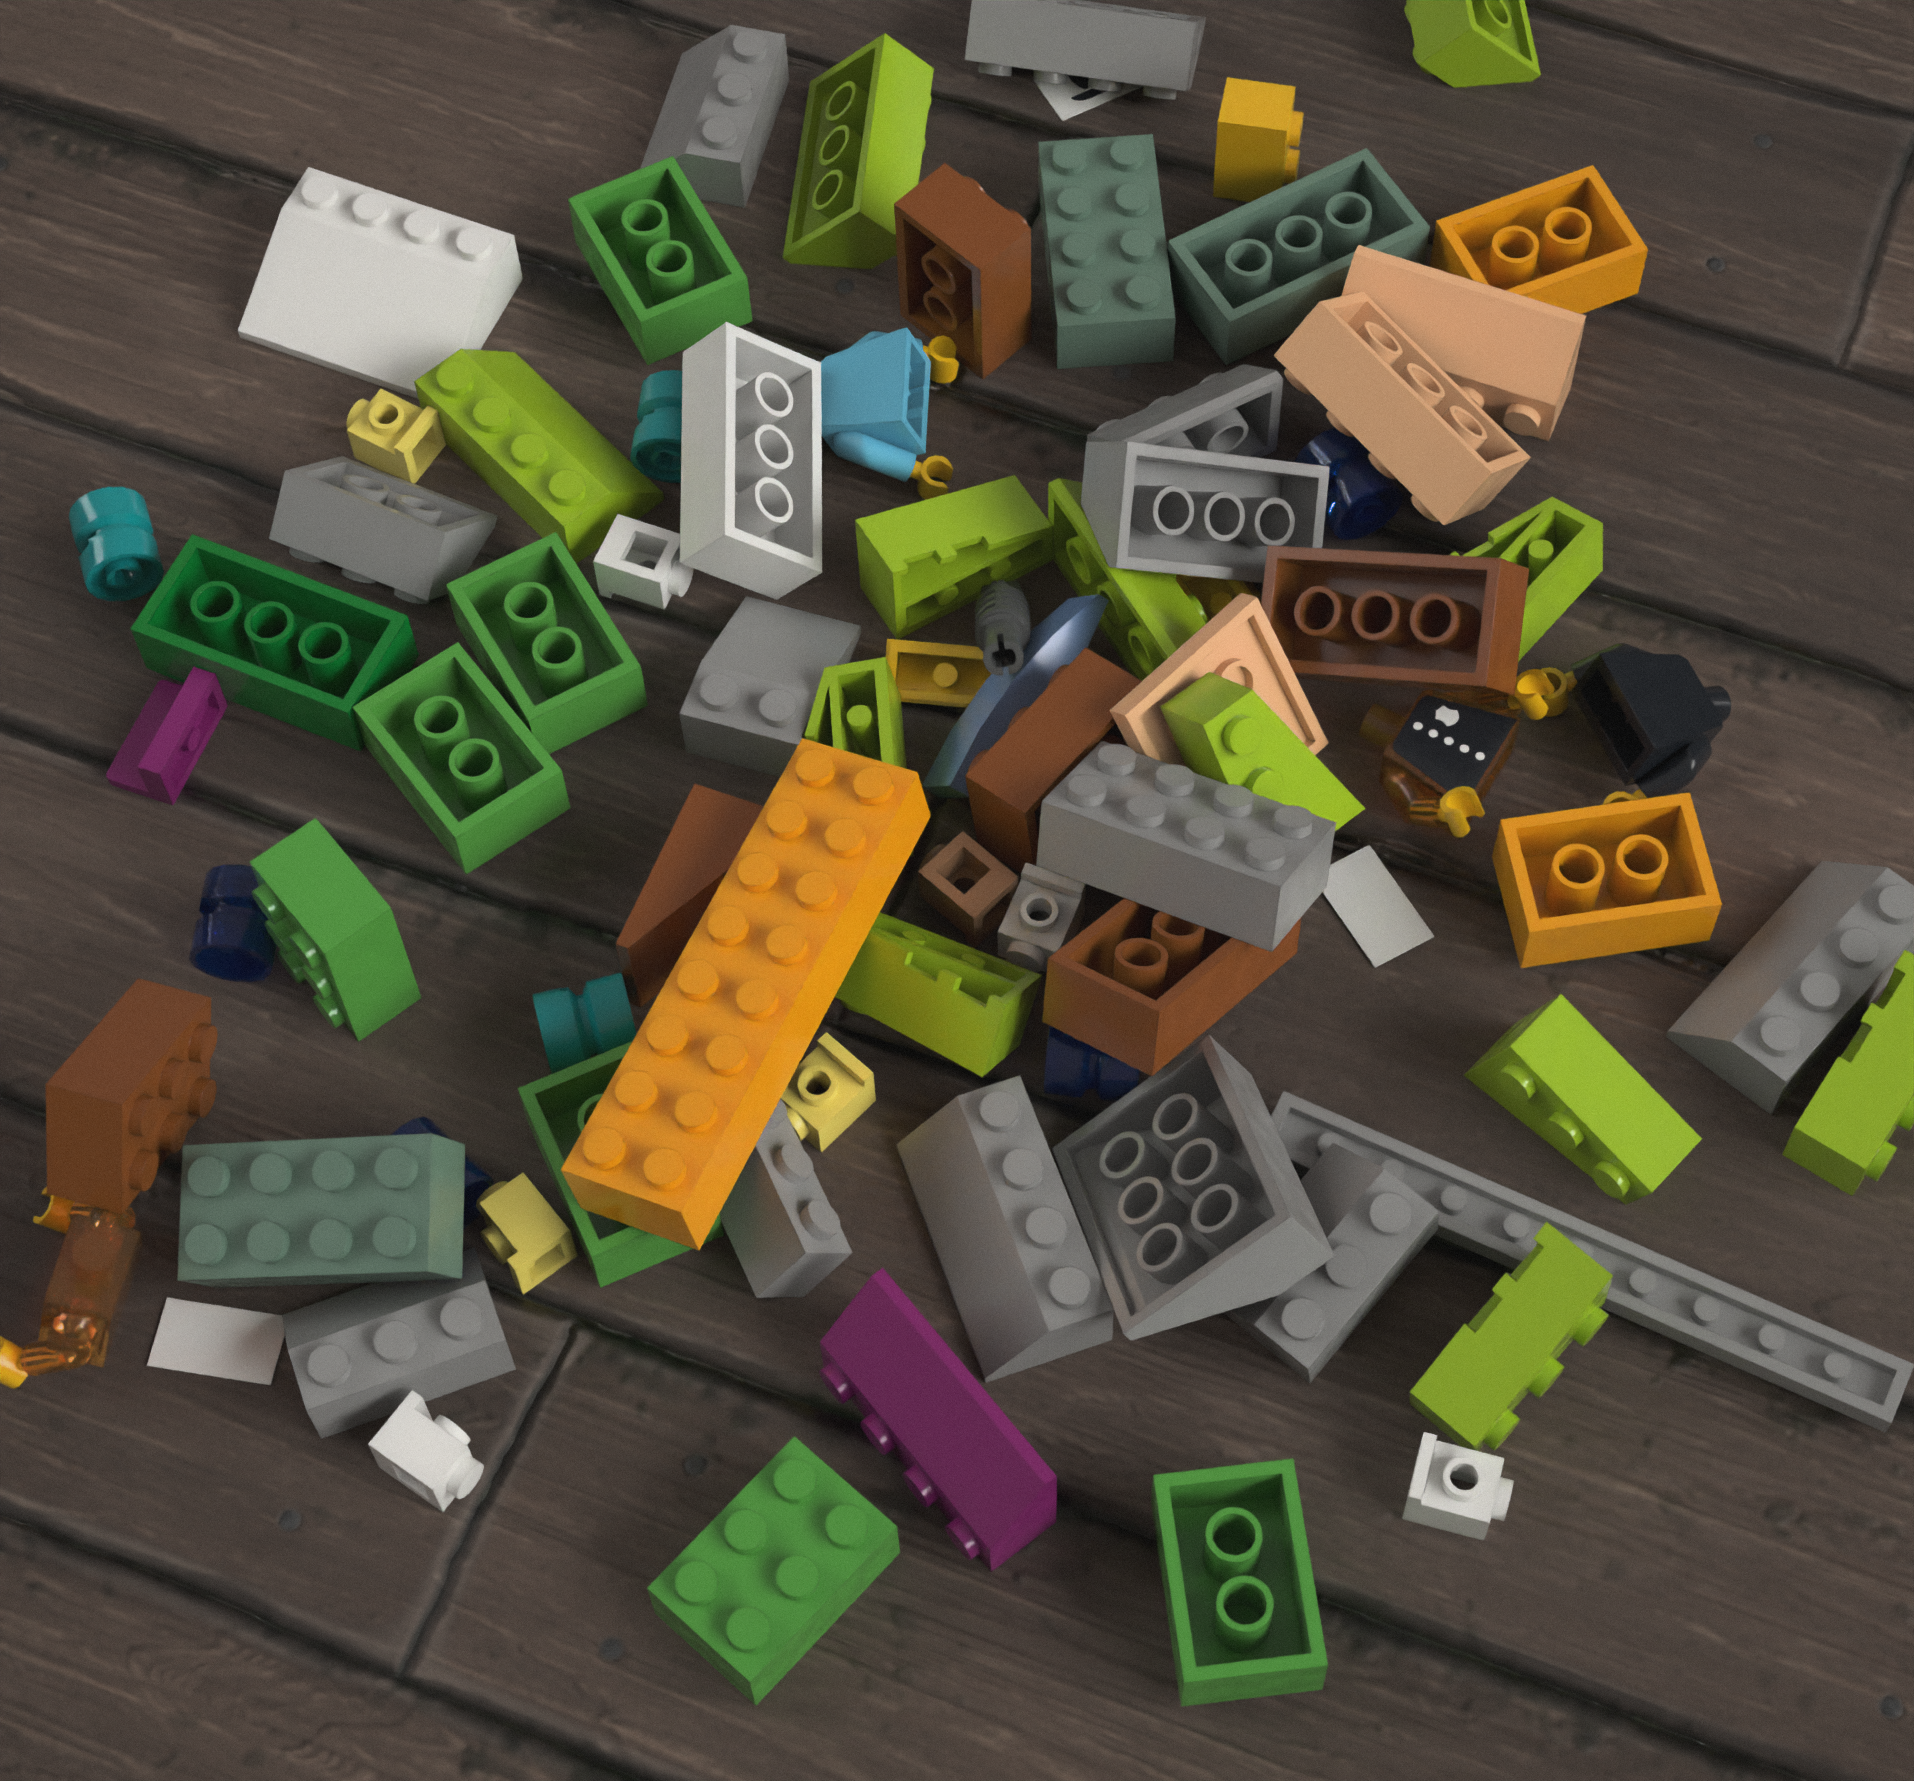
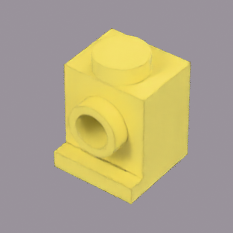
[346,389,446,484]
[781,1032,876,1153]
[476,1172,577,1295]

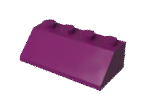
[819,1267,1057,1572]

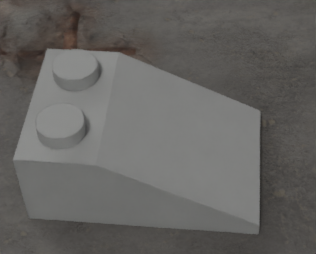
[679,596,861,777]

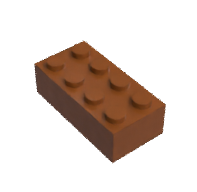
[1261,545,1529,695]
[1042,898,1302,1076]

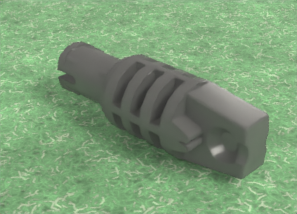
[975,580,1030,676]

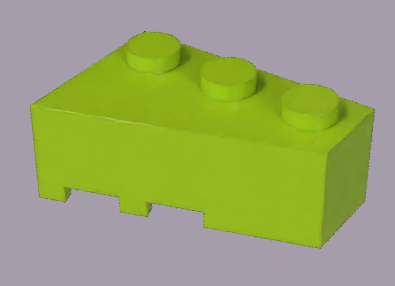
[855,475,1053,640]
[1449,497,1603,662]
[804,657,914,857]
[1160,672,1366,831]
[835,912,1042,1077]
[1782,950,1914,1196]
[1464,994,1702,1205]
[1409,1221,1613,1451]

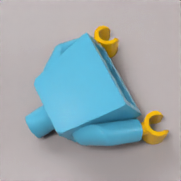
[821,328,959,500]

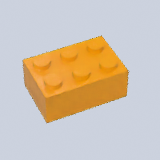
[1430,165,1648,314]
[1492,792,1722,968]

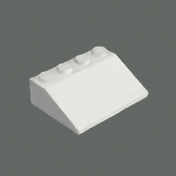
[238,167,523,399]

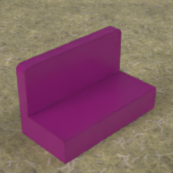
[106,666,228,806]

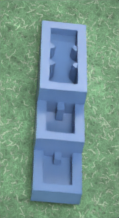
[922,594,1109,799]

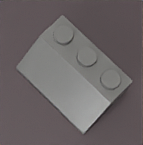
[640,25,789,208]
[1087,364,1283,458]
[269,456,498,604]
[1223,1143,1439,1383]
[282,1247,516,1439]

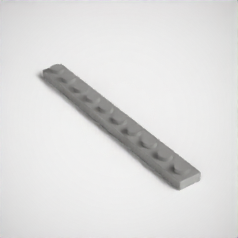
[1271,1091,1914,1433]

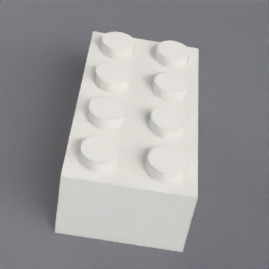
[680,322,822,600]

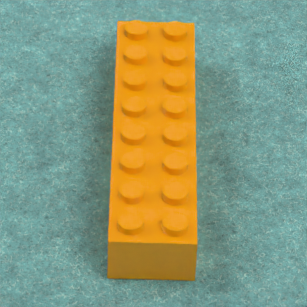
[561,738,931,1250]

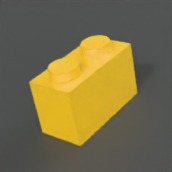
[1213,77,1304,202]

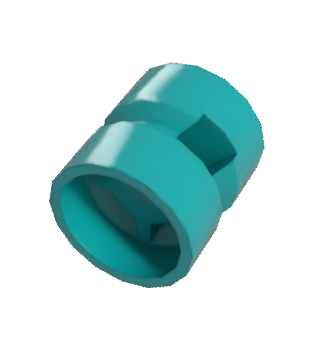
[630,370,682,483]
[68,486,164,601]
[532,973,637,1074]

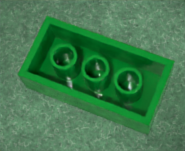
[130,534,419,752]

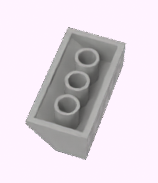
[964,0,1206,100]
[1081,441,1330,583]
[1666,861,1914,1115]
[896,1075,1114,1383]

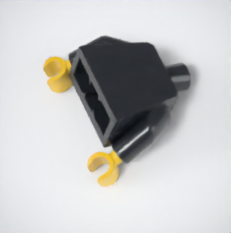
[1541,643,1731,805]

